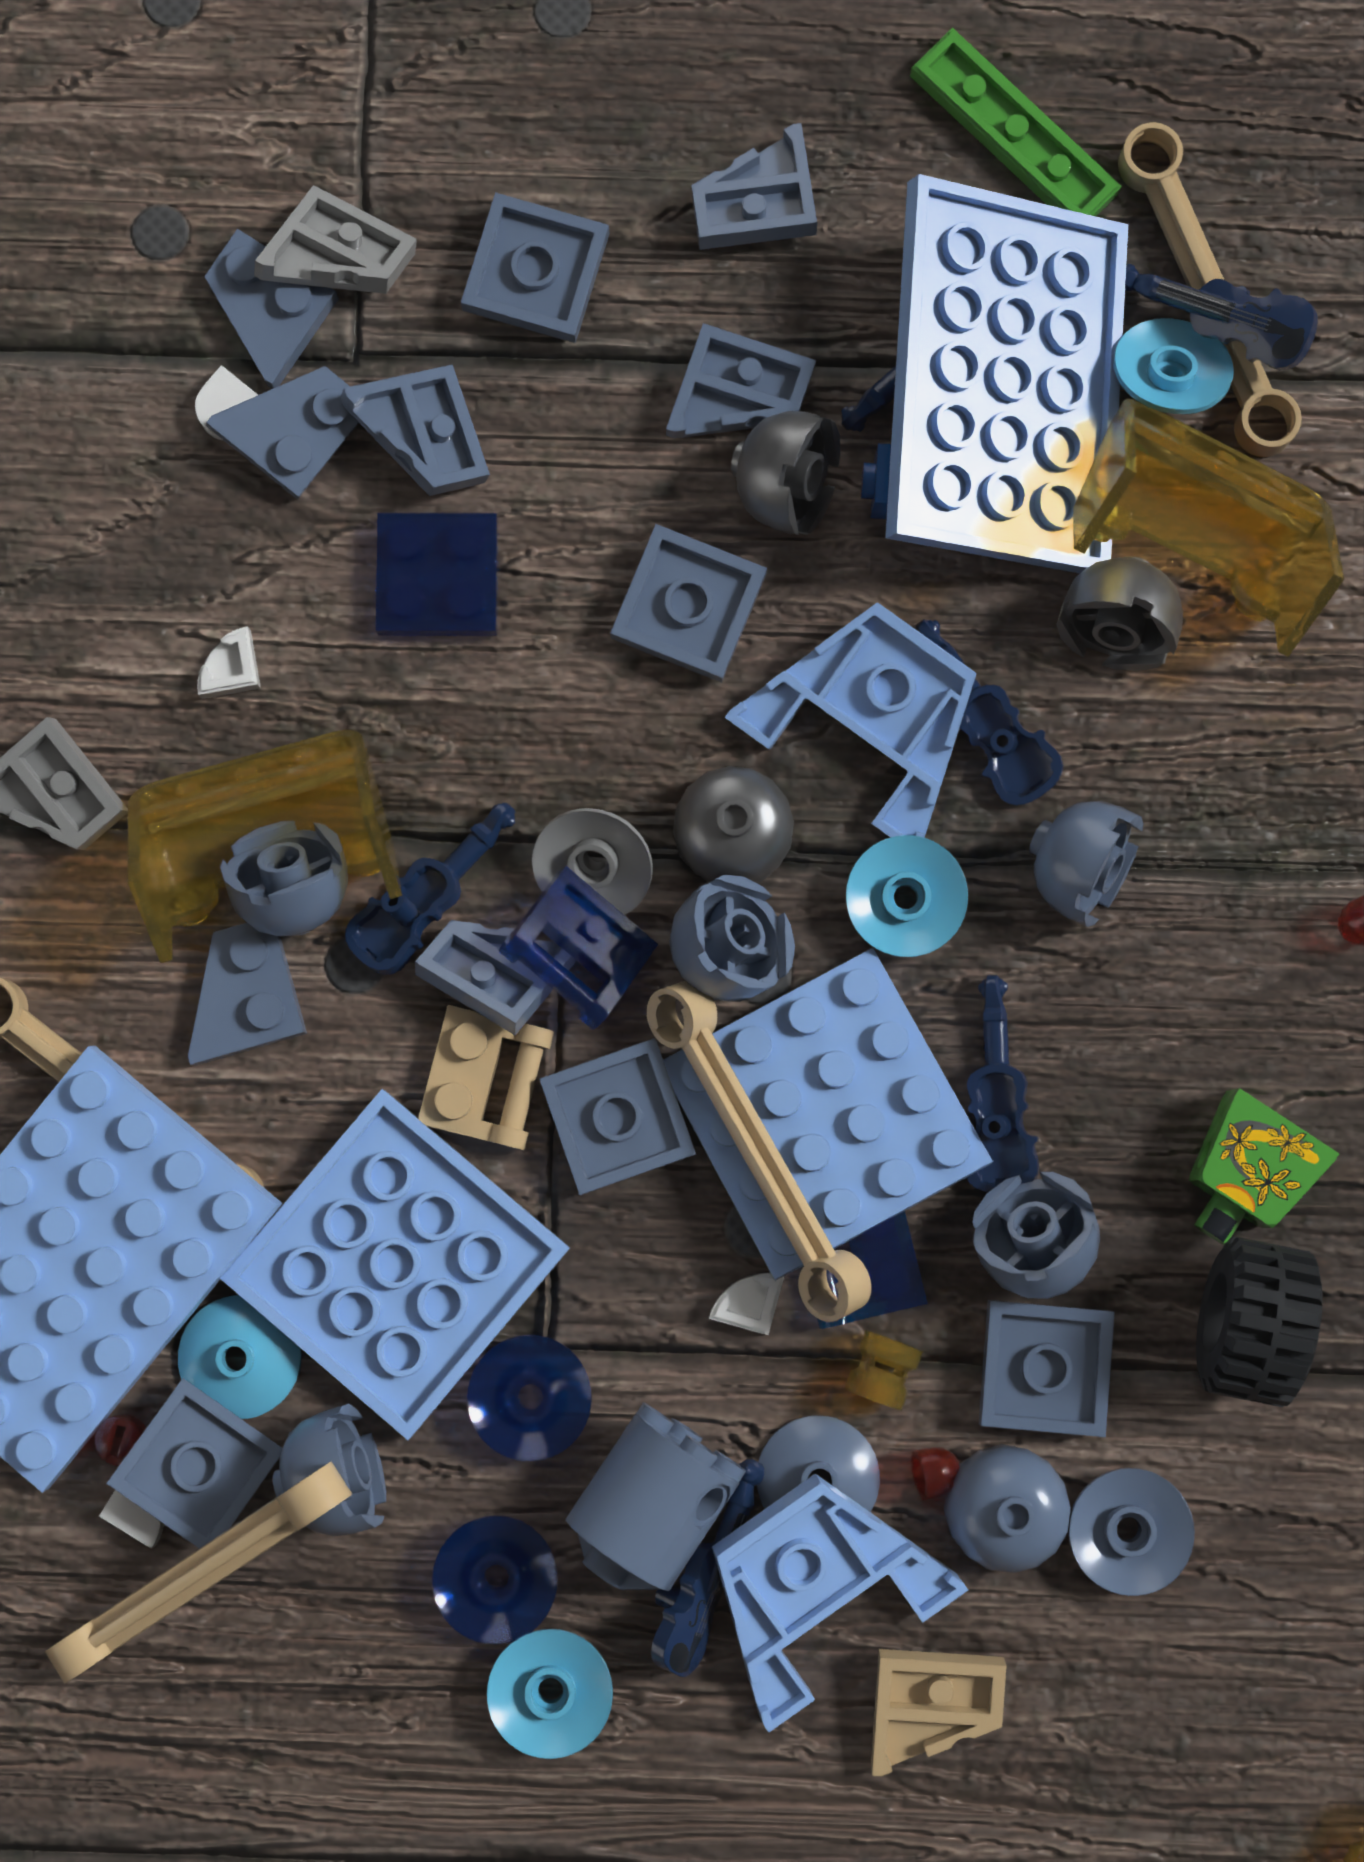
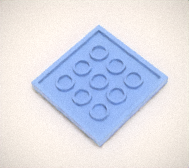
[663,948,993,1281]
[220,1089,570,1440]

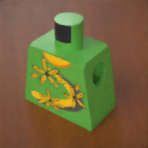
[1189,1088,1339,1245]

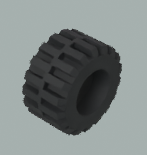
[1196,1236,1323,1407]

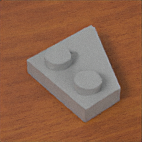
[254,185,417,294]
[0,717,129,850]

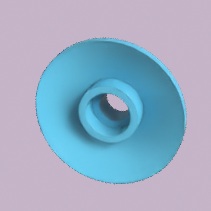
[1113,318,1234,414]
[846,835,968,957]
[178,1295,302,1419]
[487,1629,613,1759]

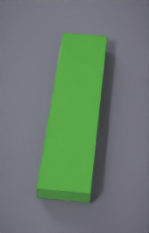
[910,28,1122,216]

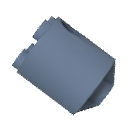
[565,1402,746,1591]

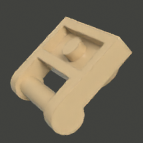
[418,1005,554,1150]

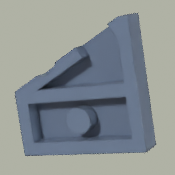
[692,123,817,250]
[204,229,339,389]
[666,323,816,439]
[340,364,490,496]
[206,366,359,500]
[415,920,583,1035]
[188,923,307,1066]

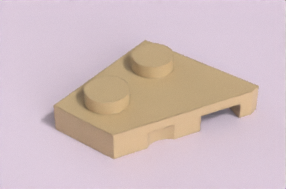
[871,1649,1007,1776]

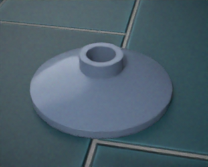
[757,1415,880,1512]
[1068,1468,1195,1596]

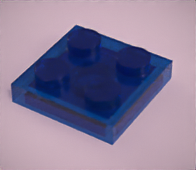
[376,513,499,636]

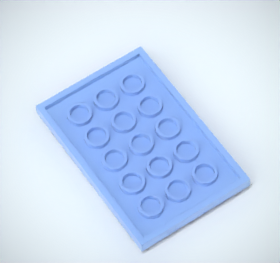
[885,174,1128,573]
[0,1046,282,1493]

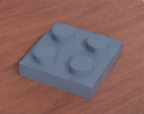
[461,192,610,343]
[610,524,767,683]
[539,1038,696,1195]
[978,1300,1114,1437]
[106,1378,283,1549]

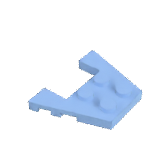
[725,602,977,838]
[712,1474,968,1732]

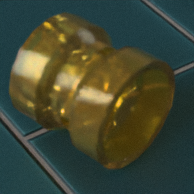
[844,1330,923,1411]

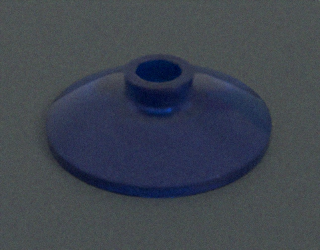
[467,1335,592,1461]
[432,1515,558,1644]

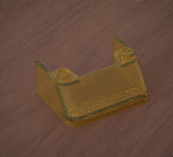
[1073,399,1345,657]
[128,730,402,963]

